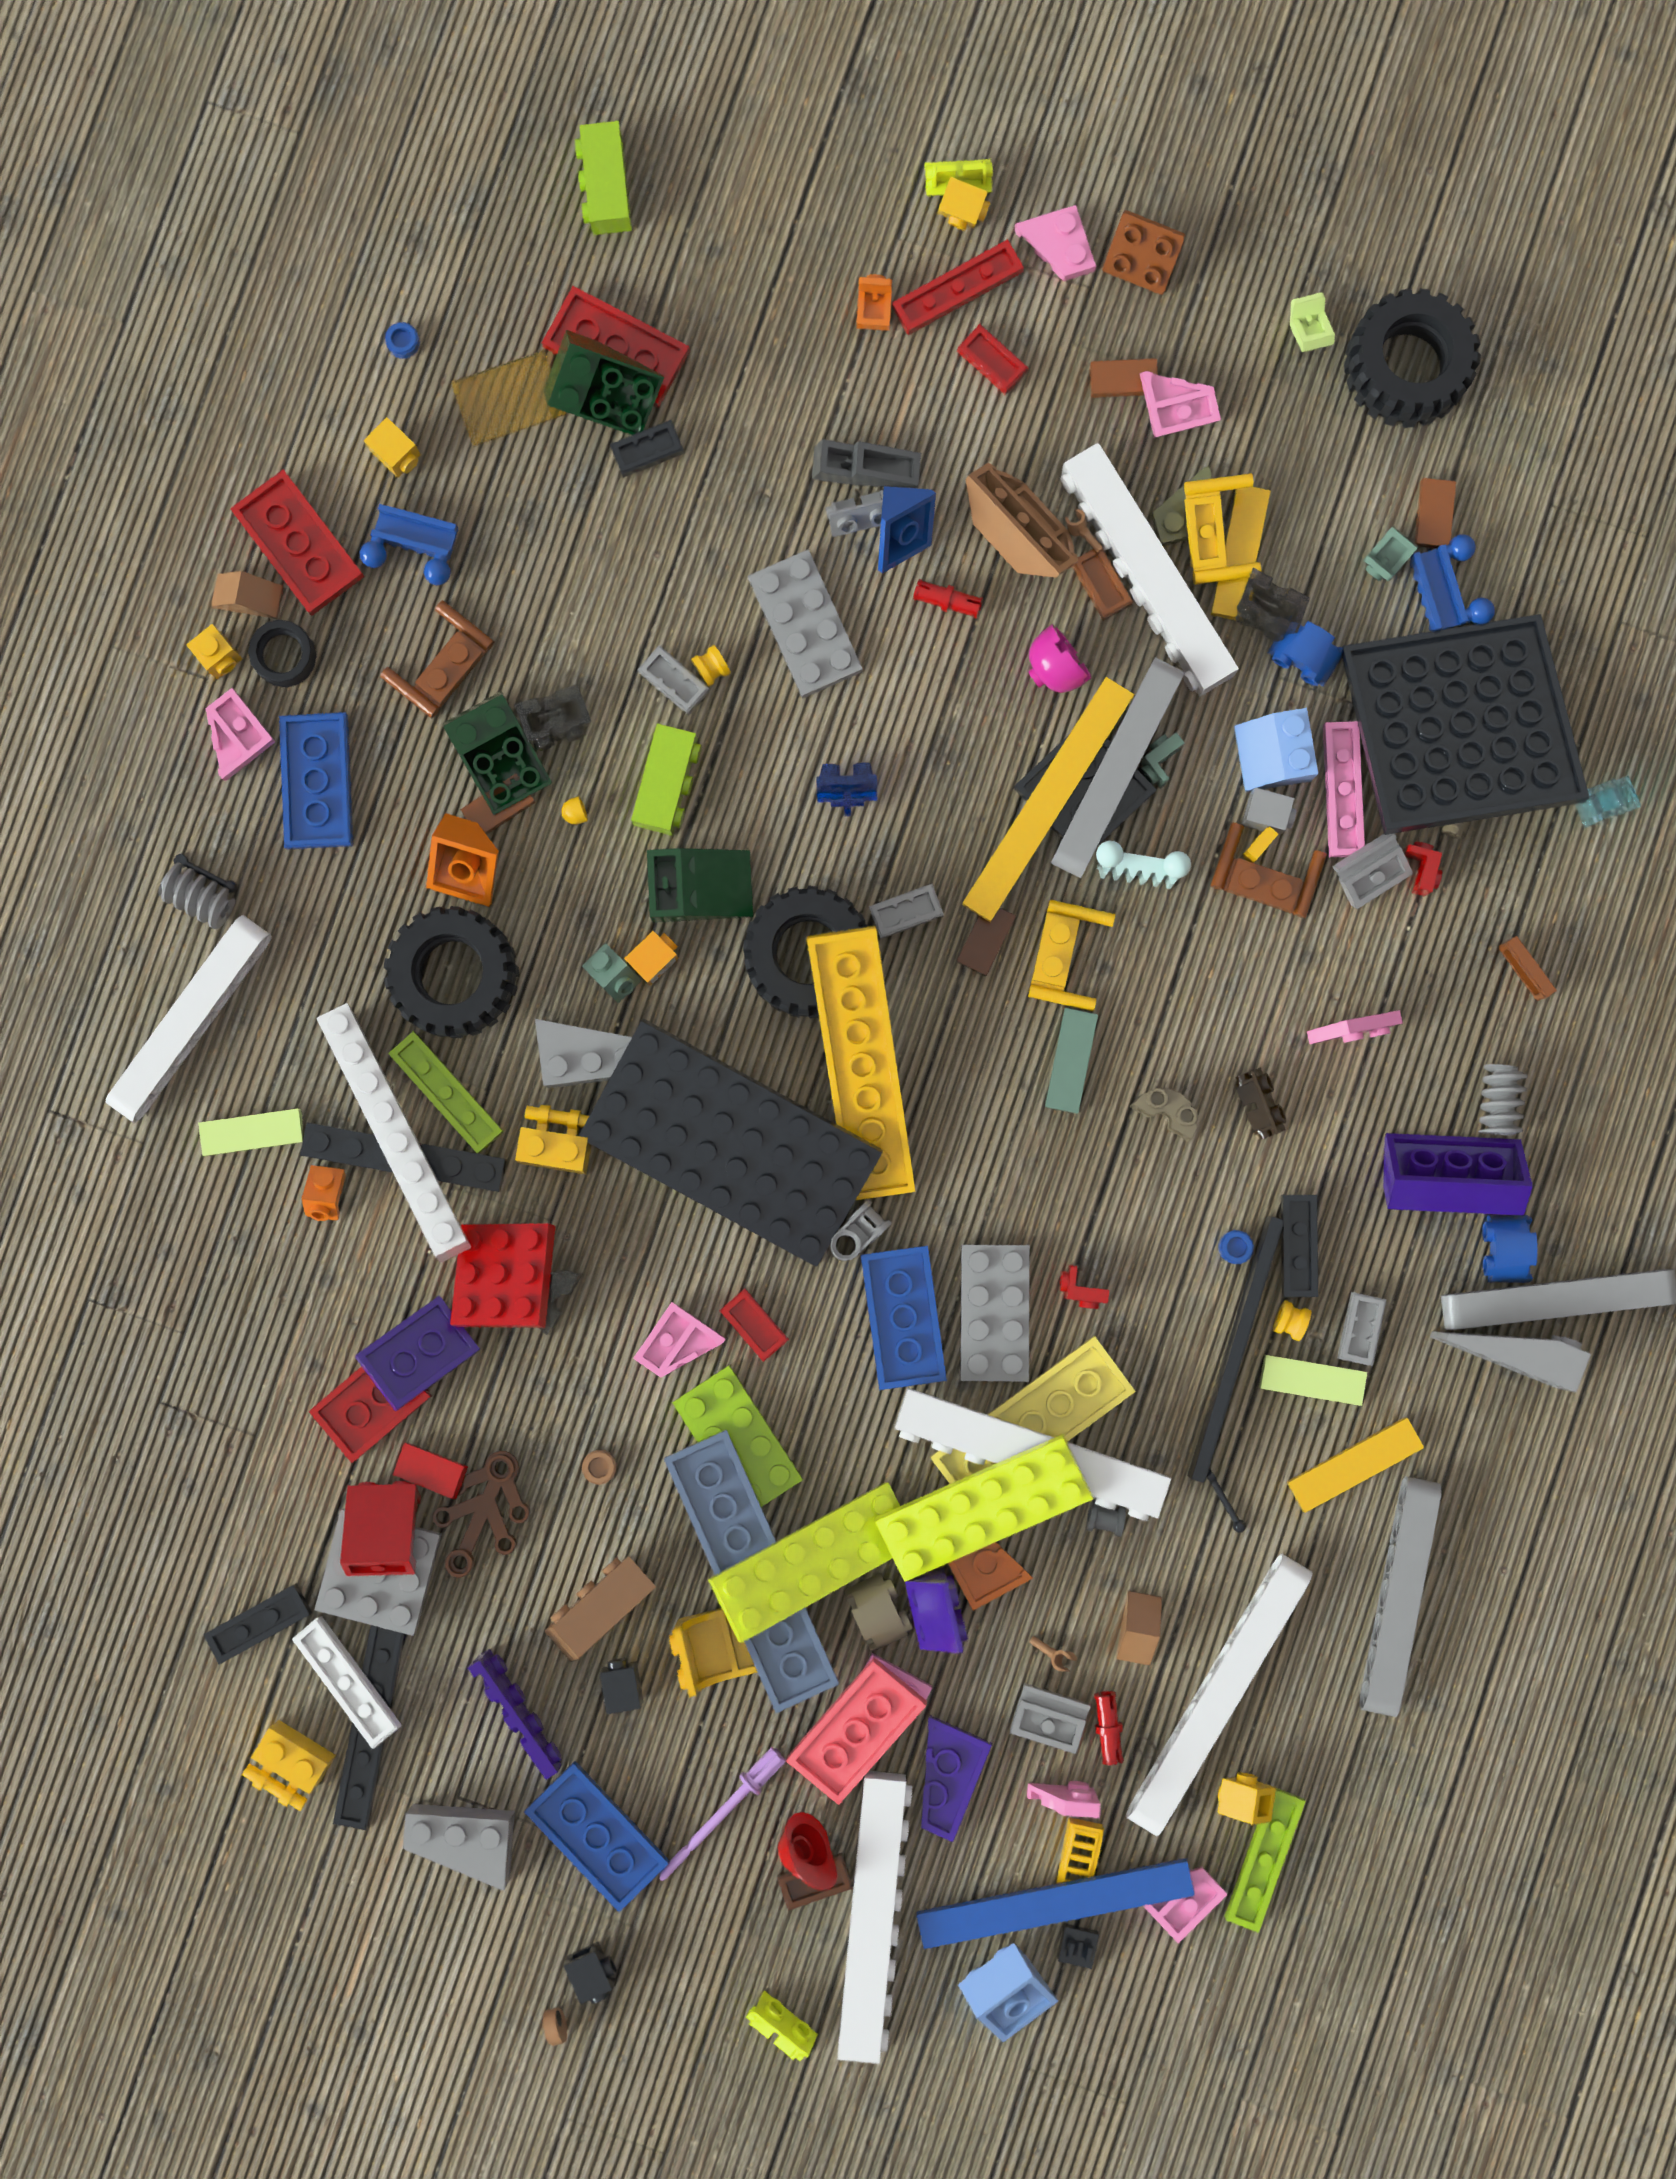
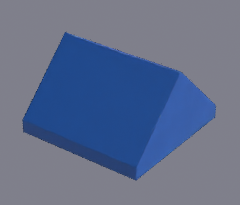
[878,486,936,574]

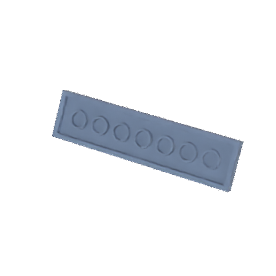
[664,1429,839,1713]

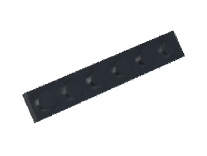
[300,1123,507,1192]

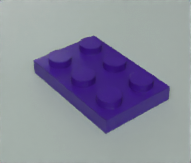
[355,1295,480,1412]

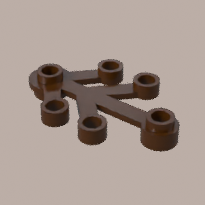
[433,1451,530,1577]

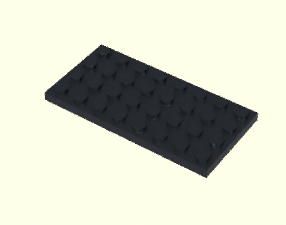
[579,1018,883,1267]

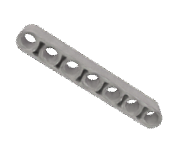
[1051,657,1185,878]
[1441,1269,1676,1330]
[1360,1476,1441,1717]

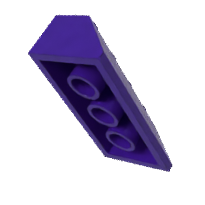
[1383,1133,1533,1215]

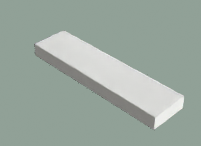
[292,1616,402,1749]

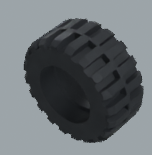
[1344,288,1481,428]
[743,886,867,1019]
[384,906,519,1038]

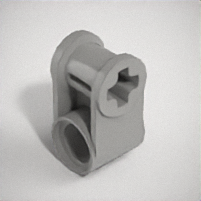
[830,1199,892,1261]

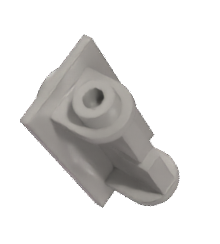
[825,490,883,537]

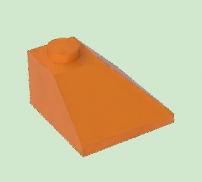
[426,813,499,907]

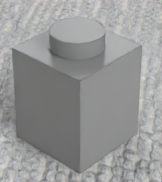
[1241,787,1297,836]

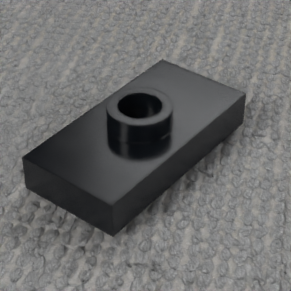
[610,420,684,478]

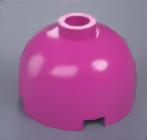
[1028,624,1092,693]

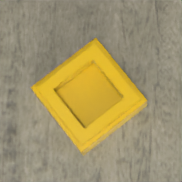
[1243,827,1278,863]

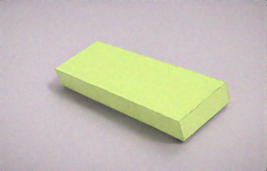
[198,1108,304,1156]
[1259,1354,1367,1406]

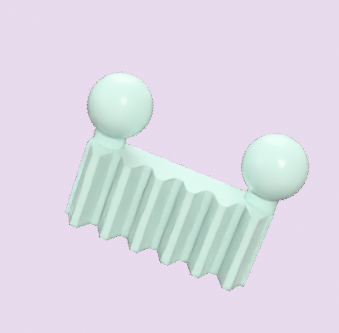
[1096,840,1191,889]

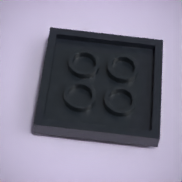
[1013,735,1157,847]

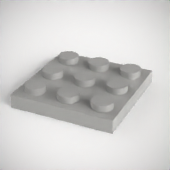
[315,1508,442,1636]

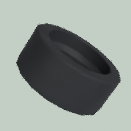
[248,619,317,688]

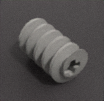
[158,862,236,930]
[1478,1064,1528,1136]

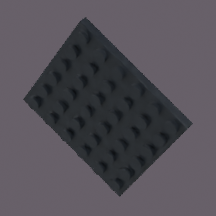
[1342,614,1589,835]

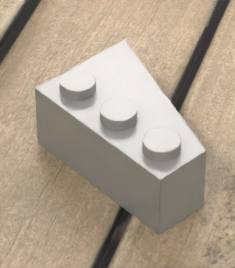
[535,1019,632,1088]
[403,1804,515,1891]

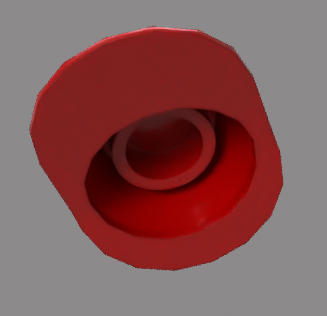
[778,1812,838,1891]

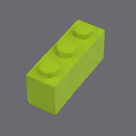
[575,121,632,235]
[631,723,702,836]

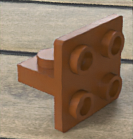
[1103,210,1186,295]

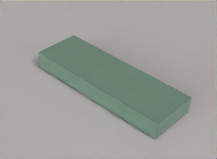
[1044,1008,1098,1114]

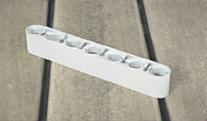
[106,915,272,1123]

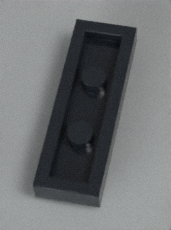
[1281,1195,1318,1297]
[203,1583,312,1665]

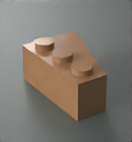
[544,1556,656,1662]

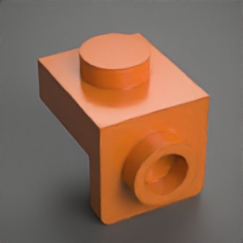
[856,274,892,331]
[301,1165,346,1221]

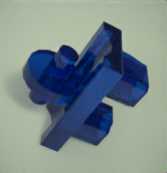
[816,762,877,817]

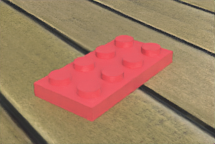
[786,1657,927,1805]

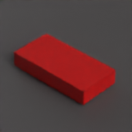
[957,324,1029,395]
[719,1288,789,1362]
[393,1443,468,1499]

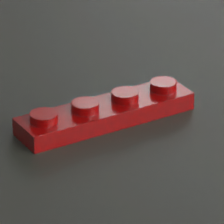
[892,239,1024,335]

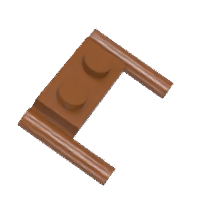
[380,600,495,718]
[1210,822,1327,918]

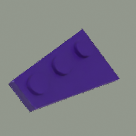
[921,1715,993,1842]

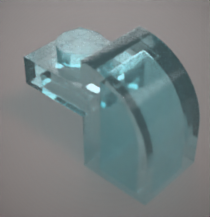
[1575,775,1641,829]

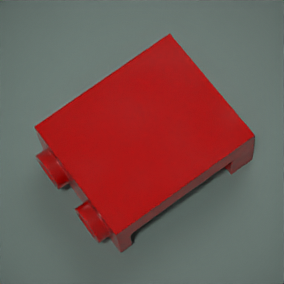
[340,1481,421,1576]

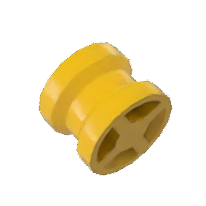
[691,645,731,687]
[1273,1300,1312,1341]

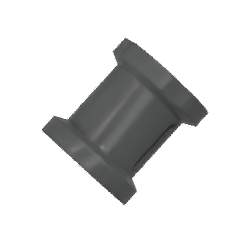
[1086,1500,1126,1537]

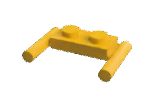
[1184,473,1262,585]
[1028,899,1115,1012]

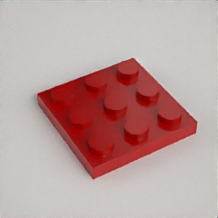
[450,1223,556,1328]

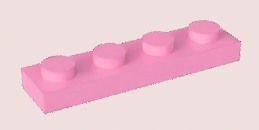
[1323,721,1365,858]

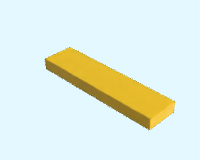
[1210,487,1271,622]
[1286,1417,1424,1513]

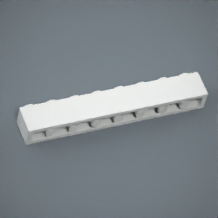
[1060,443,1239,697]
[316,1003,471,1263]
[894,1387,1171,1521]
[838,1771,912,2064]

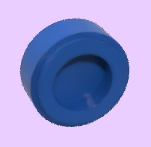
[385,322,420,359]
[1218,1230,1254,1264]

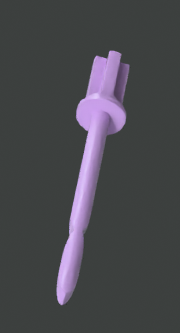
[659,1747,786,1881]

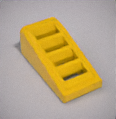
[1056,1817,1104,1884]

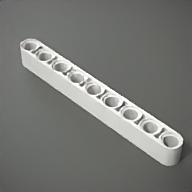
[1126,1554,1313,1836]

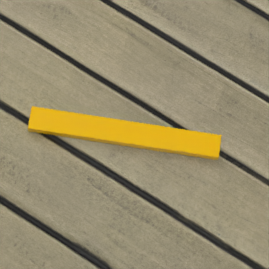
[962,677,1135,922]

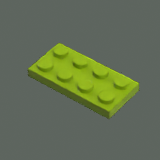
[672,1365,803,1507]

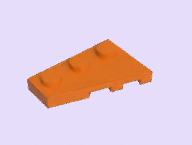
[948,1542,1033,1611]

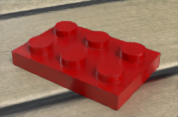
[308,1366,432,1463]

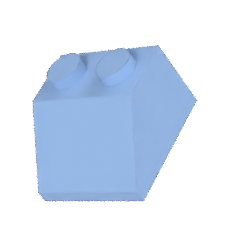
[1234,708,1318,792]
[958,1943,1058,2042]

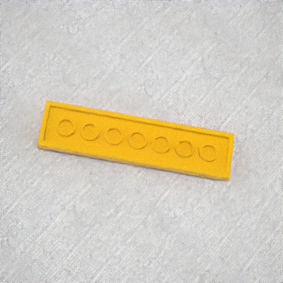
[807,926,916,1200]

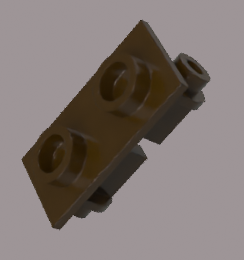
[1235,1067,1286,1140]

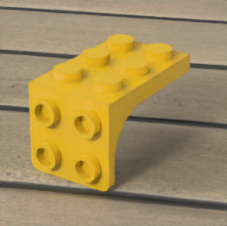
[669,1608,757,1697]

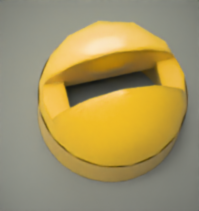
[561,796,588,825]

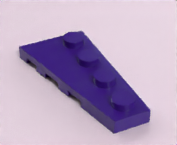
[468,1649,562,1780]

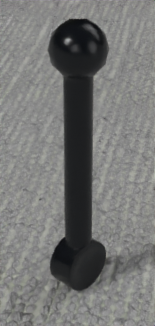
[174,854,237,893]
[1207,1468,1246,1533]

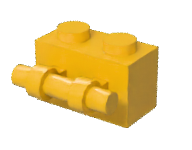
[515,1104,592,1175]
[242,1720,336,1811]

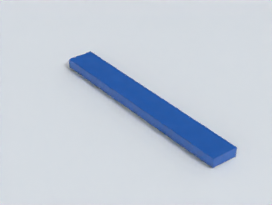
[916,1858,1195,1949]

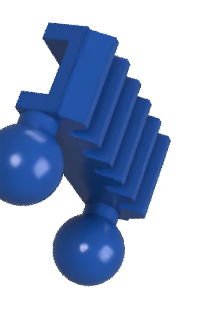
[360,504,459,585]
[1410,534,1495,631]

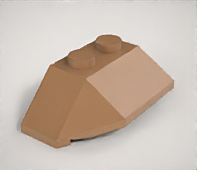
[965,463,1078,578]

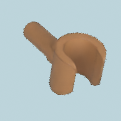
[1065,509,1104,553]
[1029,1635,1077,1672]

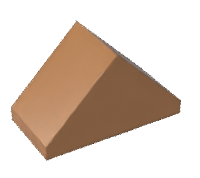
[211,571,284,619]
[1116,1590,1162,1665]

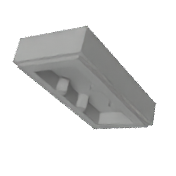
[637,645,710,715]
[869,884,944,939]
[1337,1292,1387,1366]

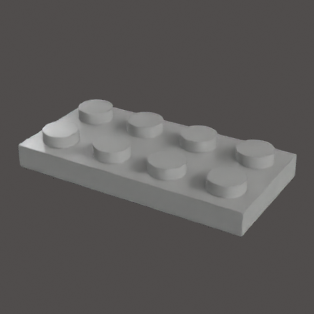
[748,549,863,699]
[960,1245,1030,1382]

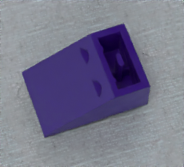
[905,1567,968,1653]

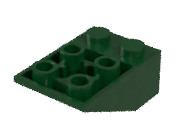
[544,330,664,435]
[443,691,552,815]
[647,848,753,923]

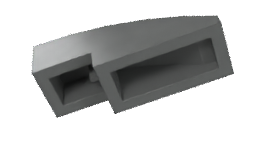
[812,439,921,487]

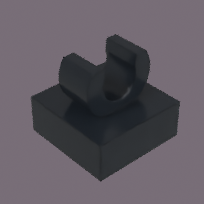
[1057,1923,1099,1969]

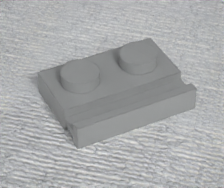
[1332,833,1414,909]
[1009,1683,1091,1754]

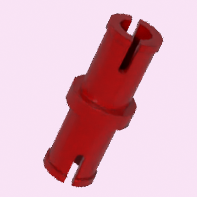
[913,579,983,619]
[1094,1691,1124,1765]

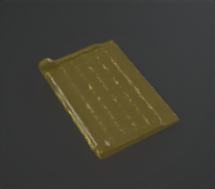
[450,350,567,446]

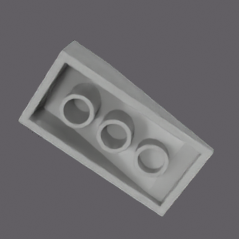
[1430,1331,1591,1393]

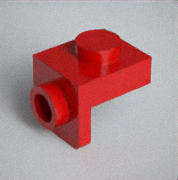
[1403,842,1443,897]
[1059,1265,1110,1309]

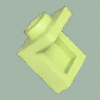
[1290,292,1335,352]

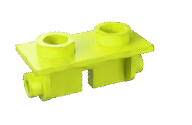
[925,159,993,196]
[746,1991,818,2061]

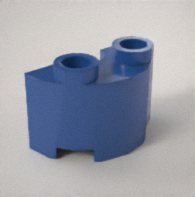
[1267,617,1343,687]
[1482,1215,1538,1283]

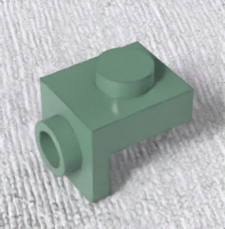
[1363,526,1418,581]
[1141,732,1184,789]
[582,943,641,1003]

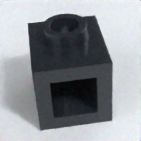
[600,1658,644,1715]
[563,1941,617,2005]

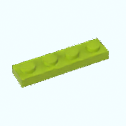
[388,1031,504,1154]
[1224,1788,1306,1933]

